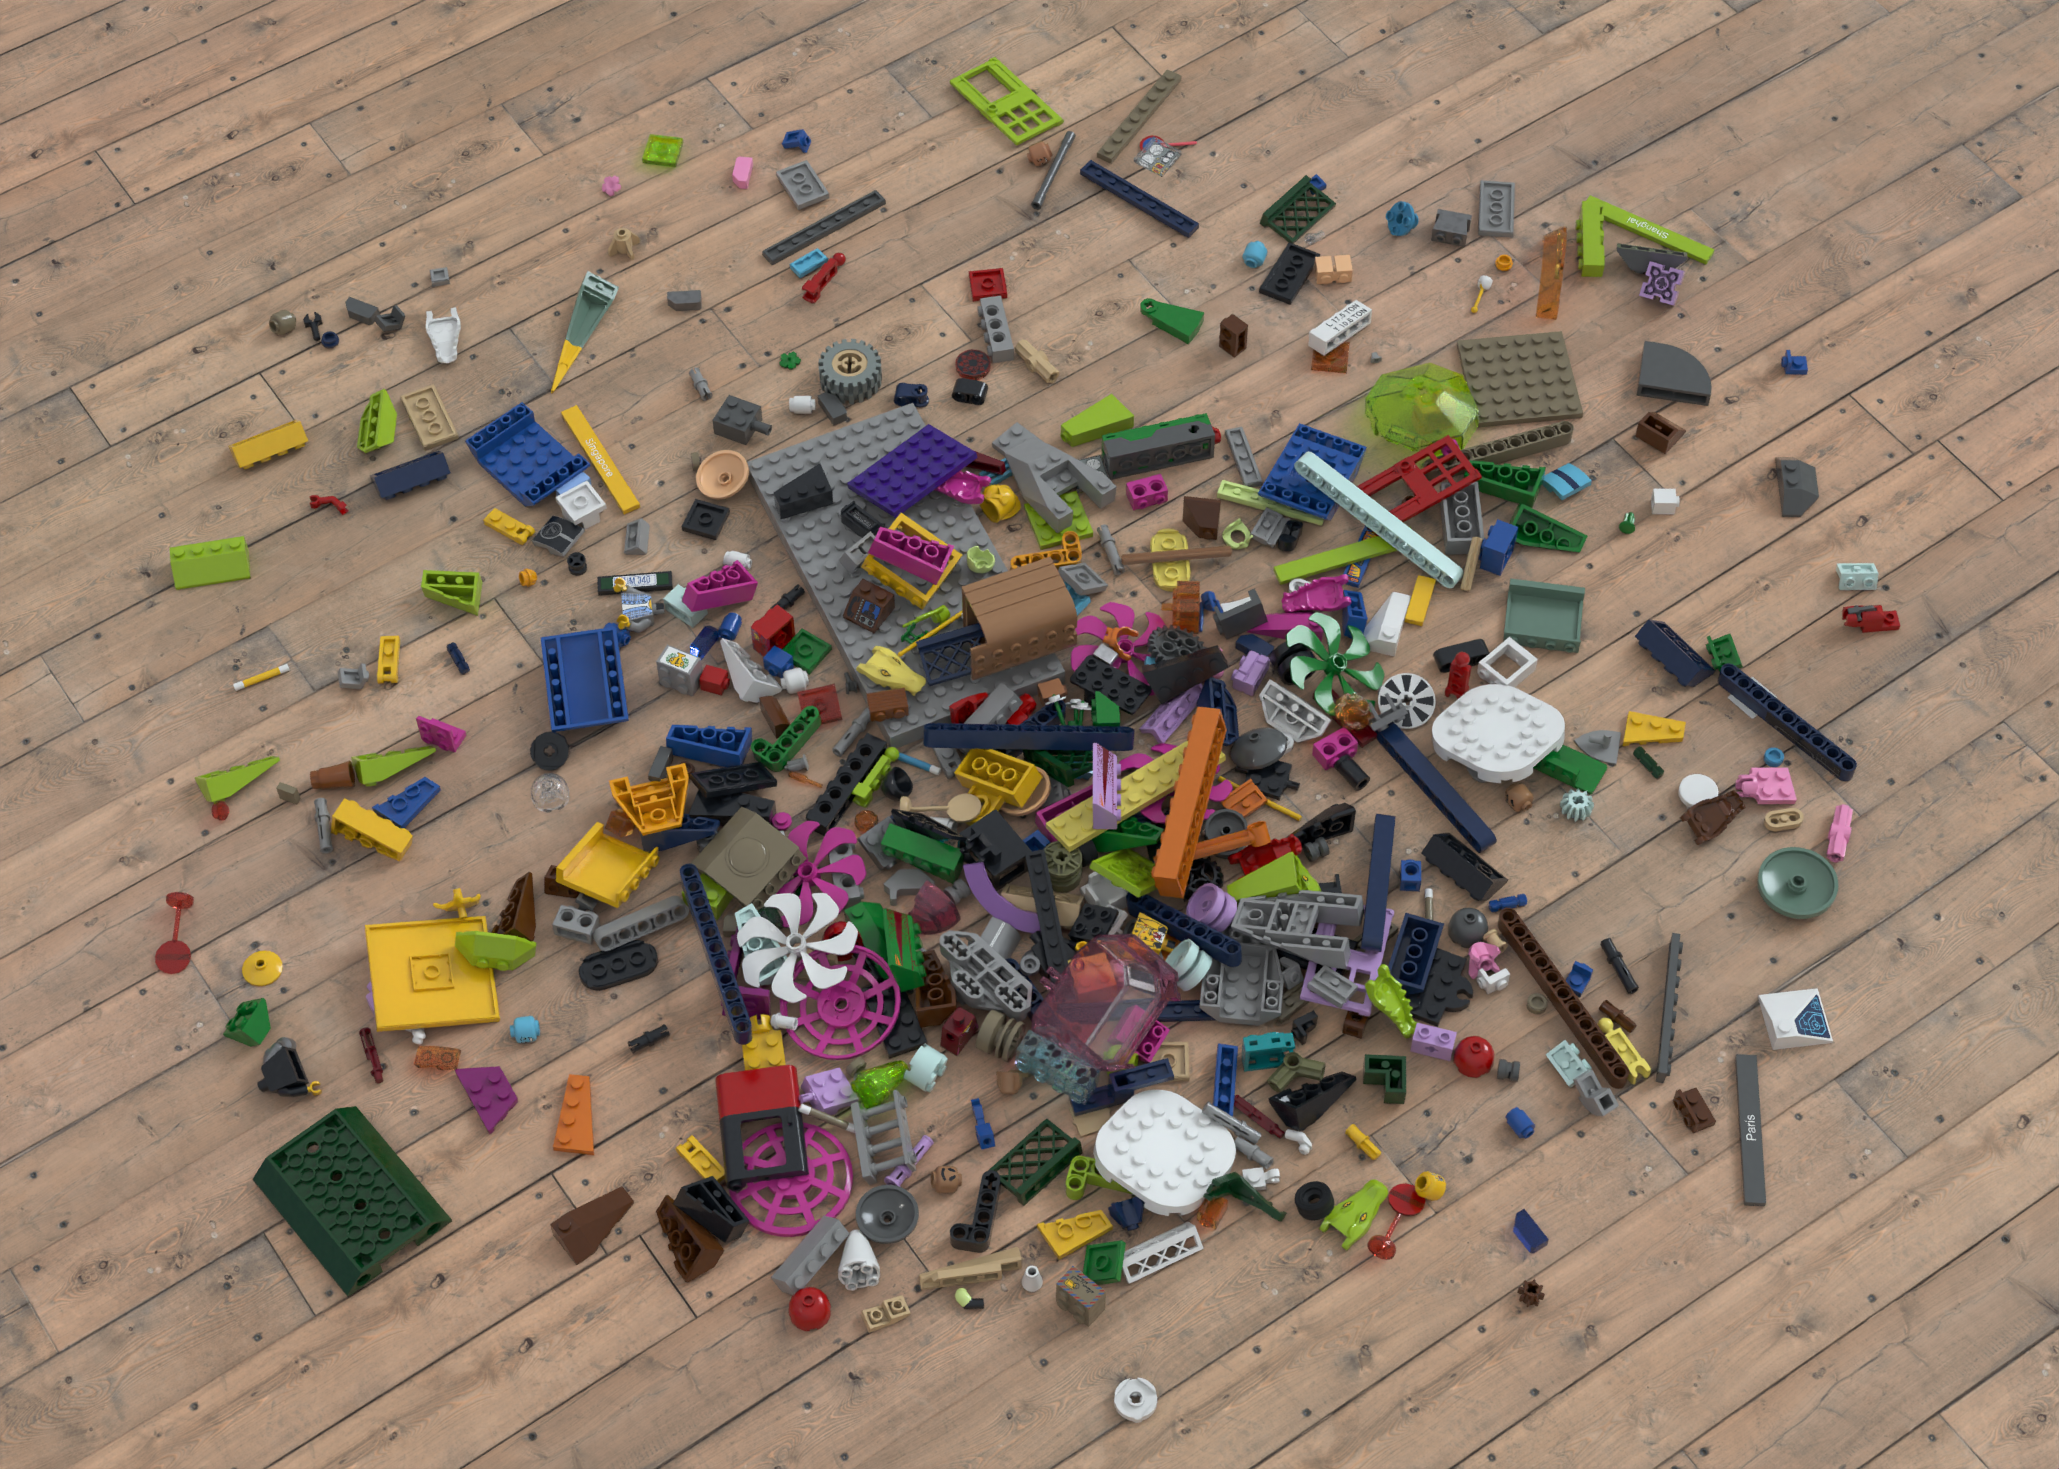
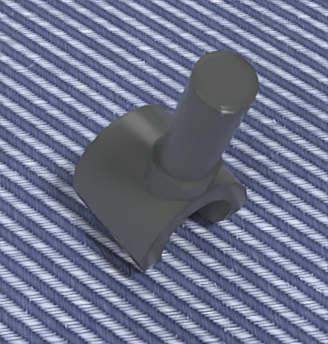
[844,672,857,694]

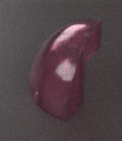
[908,880,961,935]

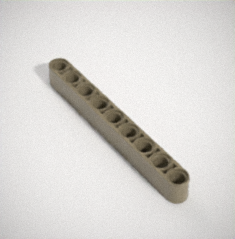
[1423,421,1574,481]

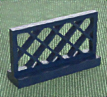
[916,623,984,686]

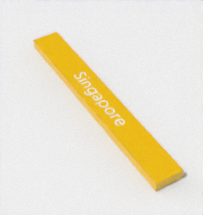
[561,405,640,514]

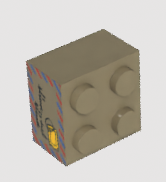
[1056,1266,1106,1327]

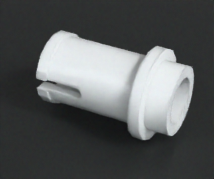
[771,1013,798,1031]

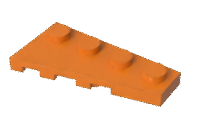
[553,1074,594,1155]

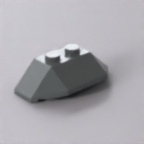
[1616,243,1687,274]
[1775,457,1819,517]

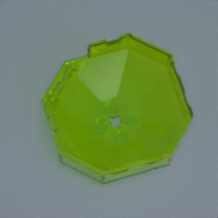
[1365,363,1479,456]

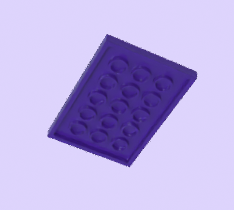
[847,424,977,518]

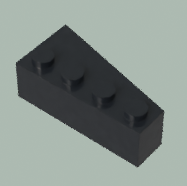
[1142,645,1228,704]

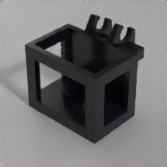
[957,809,1032,891]

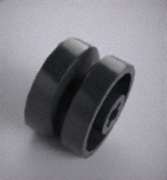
[1270,641,1317,685]

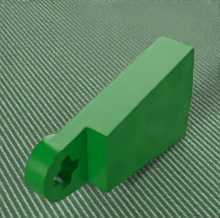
[1140,298,1204,345]

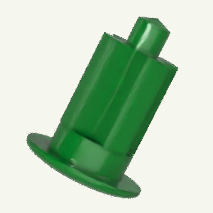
[1619,512,1635,534]

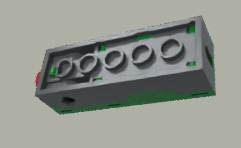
[1101,413,1221,480]

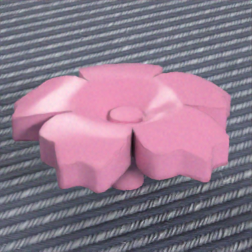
[602,176,621,196]

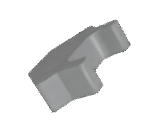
[884,869,935,906]

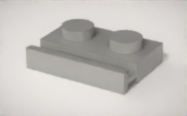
[1250,507,1290,549]
[1307,965,1358,1009]

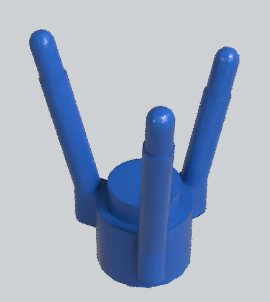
[1199,591,1224,632]

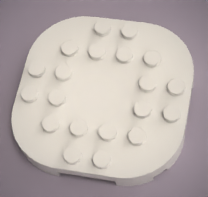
[1432,684,1565,783]
[1093,1090,1236,1216]

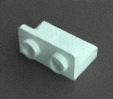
[1836,563,1879,590]
[1546,1040,1592,1088]

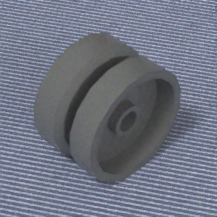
[1204,809,1248,859]

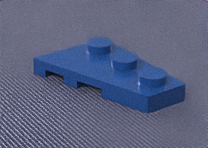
[372,777,441,828]

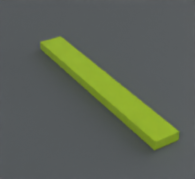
[1273,527,1411,585]

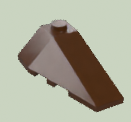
[492,872,536,941]
[550,1186,634,1265]
[656,1195,725,1282]

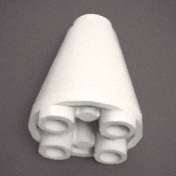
[838,1230,880,1291]

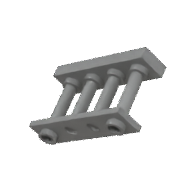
[851,1089,917,1185]

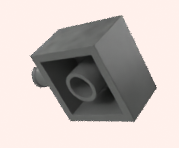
[712,395,772,445]

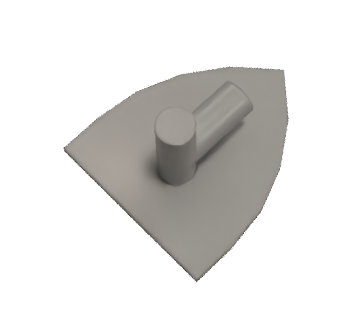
[1574,730,1621,765]

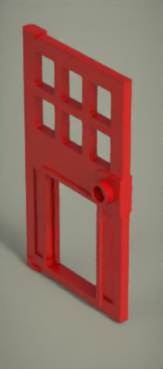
[1356,435,1482,536]

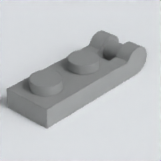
[932,748,962,779]

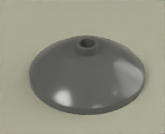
[1230,727,1287,770]
[856,1185,919,1244]

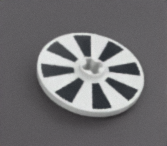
[1378,673,1436,729]

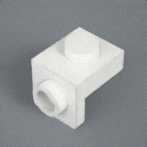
[1477,968,1510,994]

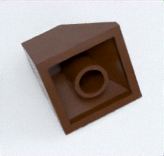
[1183,496,1221,540]

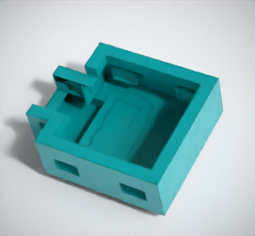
[1241,1032,1295,1072]

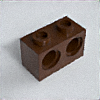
[1219,314,1248,358]

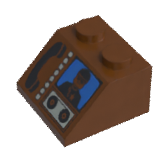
[843,579,895,634]

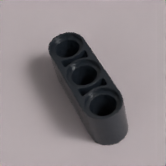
[1433,639,1490,673]

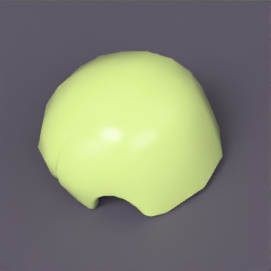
[966,546,995,573]

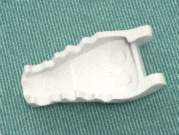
[426,307,461,363]

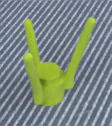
[902,605,951,637]

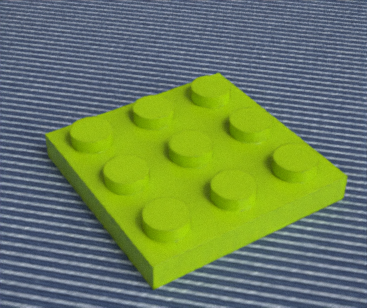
[1024,491,1093,550]

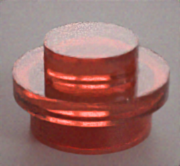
[211,801,229,821]

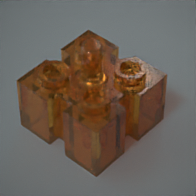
[1161,581,1200,634]

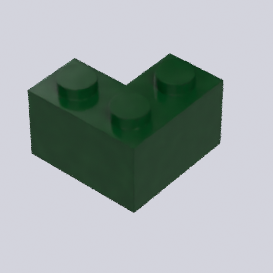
[1363,1054,1406,1104]

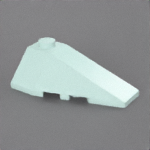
[735,903,788,985]

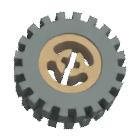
[818,339,882,404]

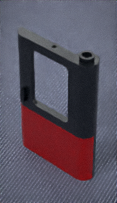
[715,1065,809,1192]

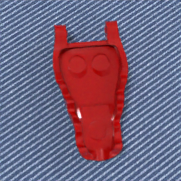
[1228,834,1302,881]

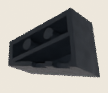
[774,464,833,519]

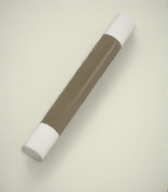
[1425,888,1433,920]
[798,1103,855,1134]

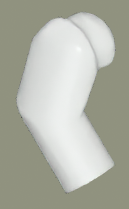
[406,1028,426,1045]

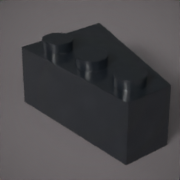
[673,1176,749,1243]

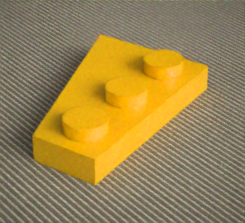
[1622,711,1686,746]
[1037,1210,1113,1260]

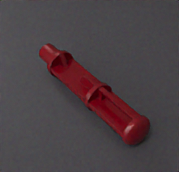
[359,1027,384,1084]
[1234,1095,1285,1139]

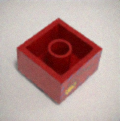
[751,604,795,657]

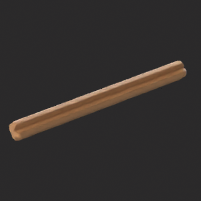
[1121,546,1232,565]

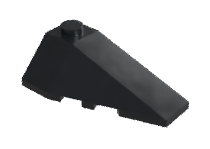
[1268,1072,1357,1131]

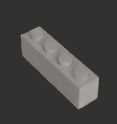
[958,683,1023,755]
[771,1216,850,1295]

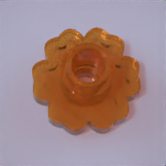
[1334,693,1371,731]

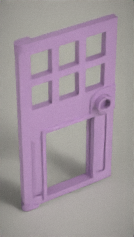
[1300,905,1395,1016]

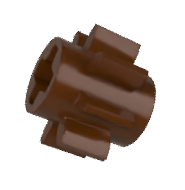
[1517,1280,1545,1307]

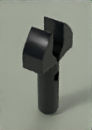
[303,312,323,341]

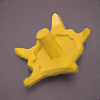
[433,888,481,919]

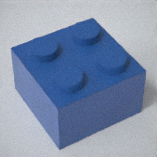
[1479,519,1518,576]

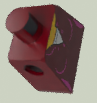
[940,1007,979,1056]

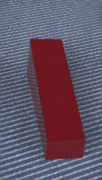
[966,450,1006,475]

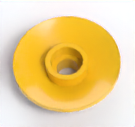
[242,951,283,986]

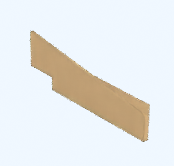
[919,1247,1022,1290]

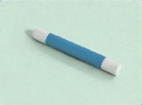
[897,752,941,775]

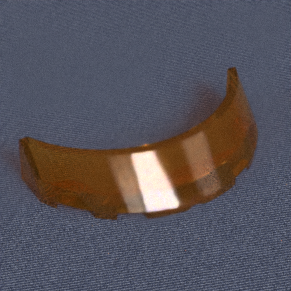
[1536,226,1567,320]

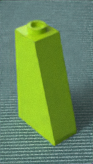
[1060,394,1134,447]
[1227,852,1302,908]

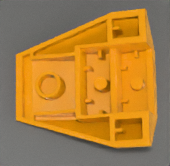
[609,763,689,836]

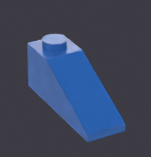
[1342,590,1367,639]

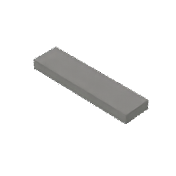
[1225,427,1263,488]

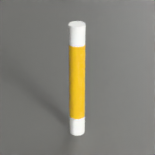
[233,664,290,691]

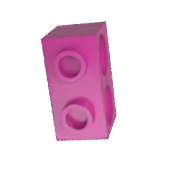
[1126,474,1168,511]
[1312,726,1358,771]

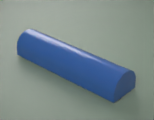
[1213,1043,1238,1116]

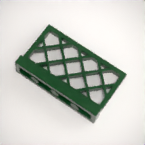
[1260,175,1336,244]
[1023,749,1093,788]
[989,1118,1083,1206]

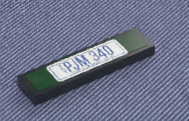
[597,571,673,596]

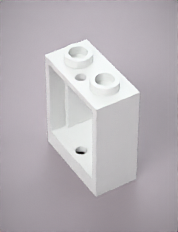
[1477,637,1538,687]

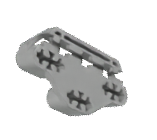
[939,930,1032,1022]

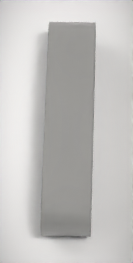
[593,896,689,951]

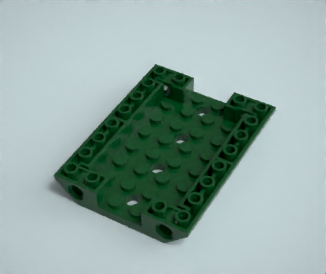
[253,1106,452,1297]

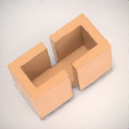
[1314,255,1353,284]

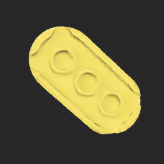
[1150,529,1191,592]

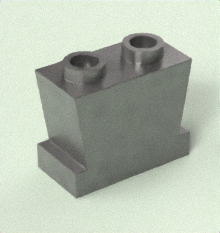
[1431,209,1472,247]

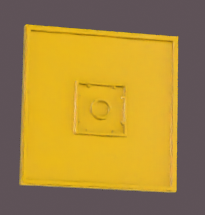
[365,916,500,1032]

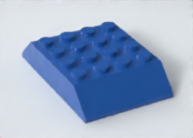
[540,627,629,732]

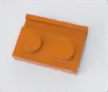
[1219,778,1268,818]

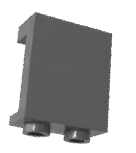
[1213,588,1268,640]

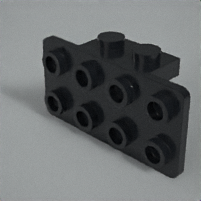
[1070,655,1152,715]

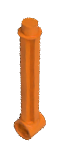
[1153,821,1271,866]

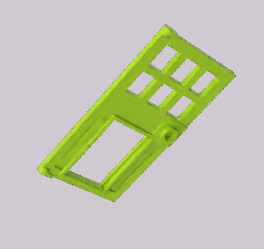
[950,57,1064,146]

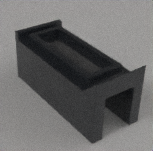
[841,501,885,538]

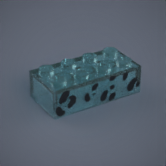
[1015,1030,1100,1105]

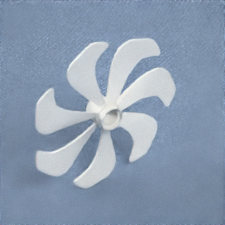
[737,893,858,1003]

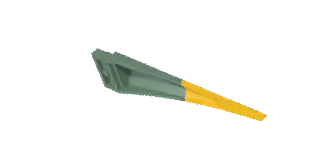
[551,271,619,394]

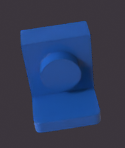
[782,129,811,153]
[1781,350,1808,375]
[1566,961,1593,997]

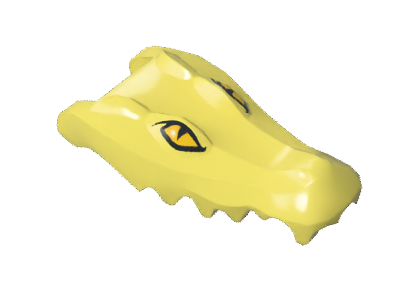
[856,646,926,696]

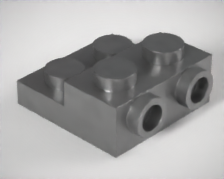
[857,816,897,870]

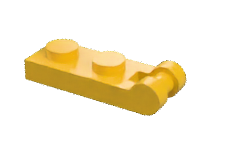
[483,508,535,545]
[377,636,400,684]
[675,1135,725,1183]

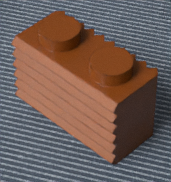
[866,688,909,722]

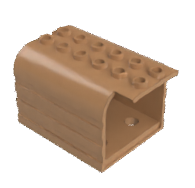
[962,557,1077,681]

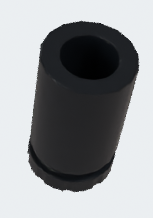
[1334,754,1370,791]

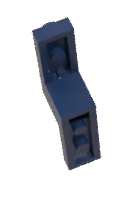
[1069,1058,1174,1116]

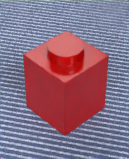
[699,664,730,696]

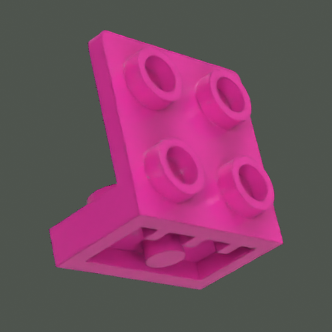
[416,716,466,752]

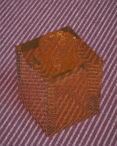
[605,809,635,837]
[1197,1197,1228,1230]

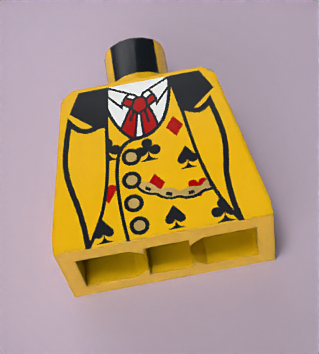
[1125,913,1176,959]

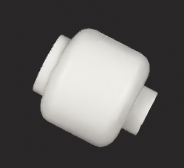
[780,668,809,694]

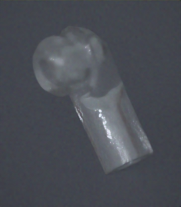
[1304,230,1325,245]

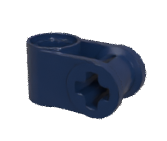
[894,383,929,408]

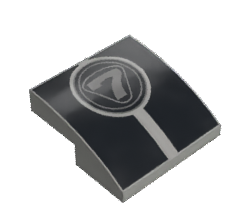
[531,515,585,557]

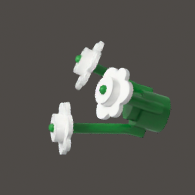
[1045,694,1092,726]

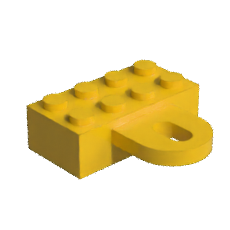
[954,749,1042,826]

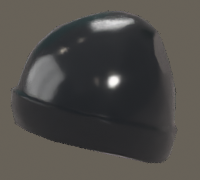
[881,767,913,801]

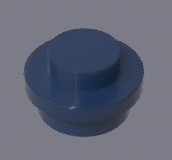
[321,331,339,348]

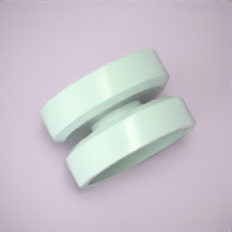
[1162,939,1212,991]

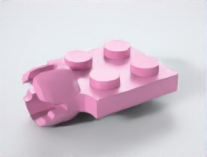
[1735,768,1797,804]

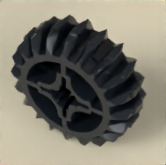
[1183,856,1224,902]

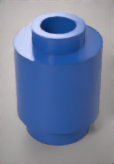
[718,612,742,641]
[604,623,631,647]
[1505,1107,1535,1139]

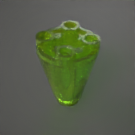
[851,1060,909,1109]

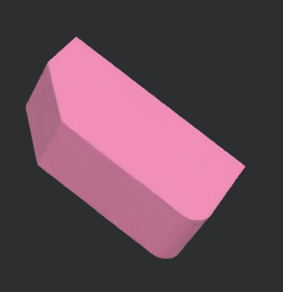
[732,157,753,189]

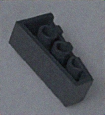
[689,789,776,826]

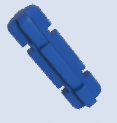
[1488,894,1527,912]

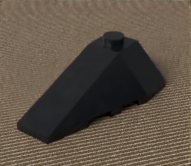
[1286,803,1356,848]
[891,809,967,842]

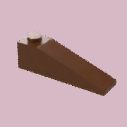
[915,950,957,1028]

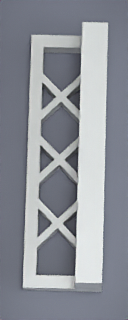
[1122,1222,1204,1284]

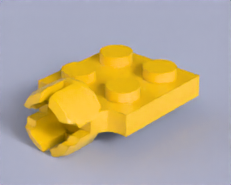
[742,1014,786,1070]

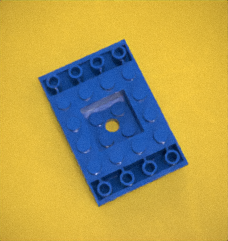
[1258,423,1367,521]

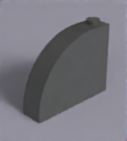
[1637,341,1712,406]

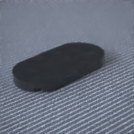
[579,940,658,991]

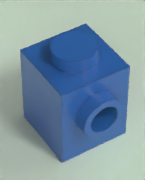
[763,645,794,678]

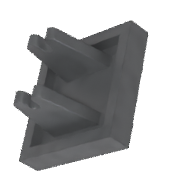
[1367,693,1408,732]

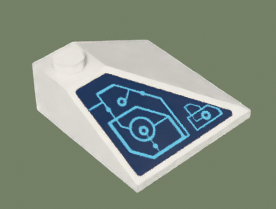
[1758,988,1833,1050]

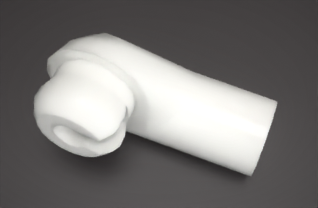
[1285,1129,1312,1155]

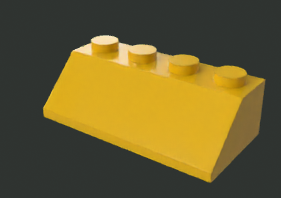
[228,420,308,469]

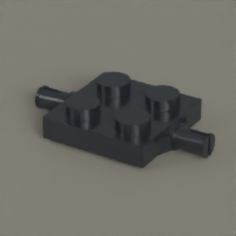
[1235,760,1300,801]

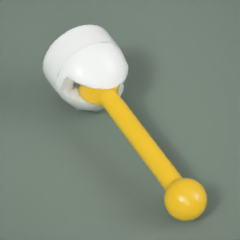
[1471,275,1493,313]

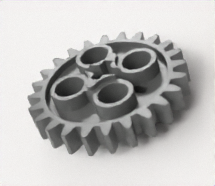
[1146,625,1207,663]

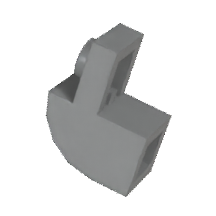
[1573,1069,1619,1116]

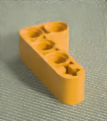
[1010,531,1082,570]

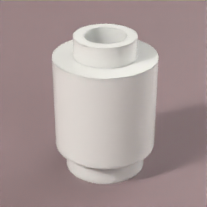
[789,396,816,414]
[723,550,752,570]

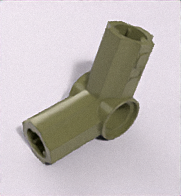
[1267,1052,1326,1093]

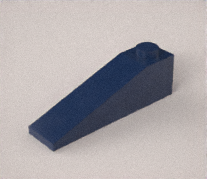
[639,813,720,852]

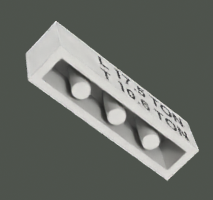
[1308,300,1372,355]

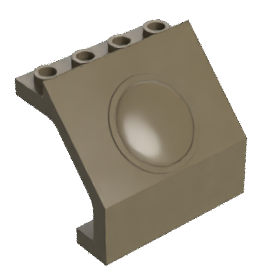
[691,807,807,913]

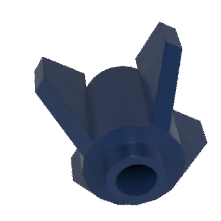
[1108,1196,1145,1231]

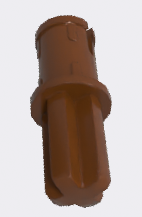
[1599,1000,1637,1033]

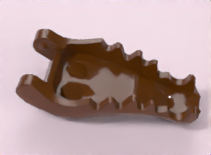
[1680,790,1746,845]

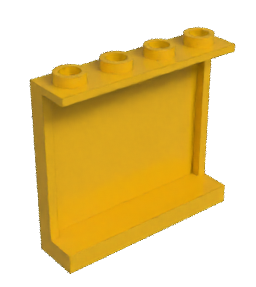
[556,822,660,908]

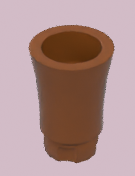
[310,760,355,789]

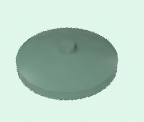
[1757,847,1839,919]

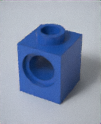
[1400,859,1421,892]

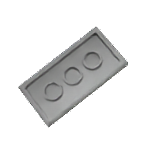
[1478,180,1515,238]

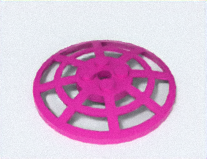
[780,945,901,1060]
[729,1122,853,1237]

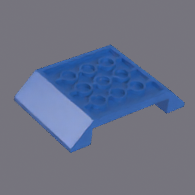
[465,402,591,506]

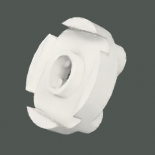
[1114,1378,1157,1423]

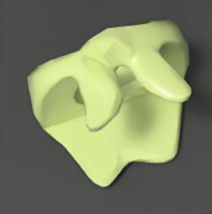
[1222,518,1253,550]

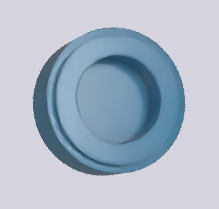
[1764,748,1784,767]

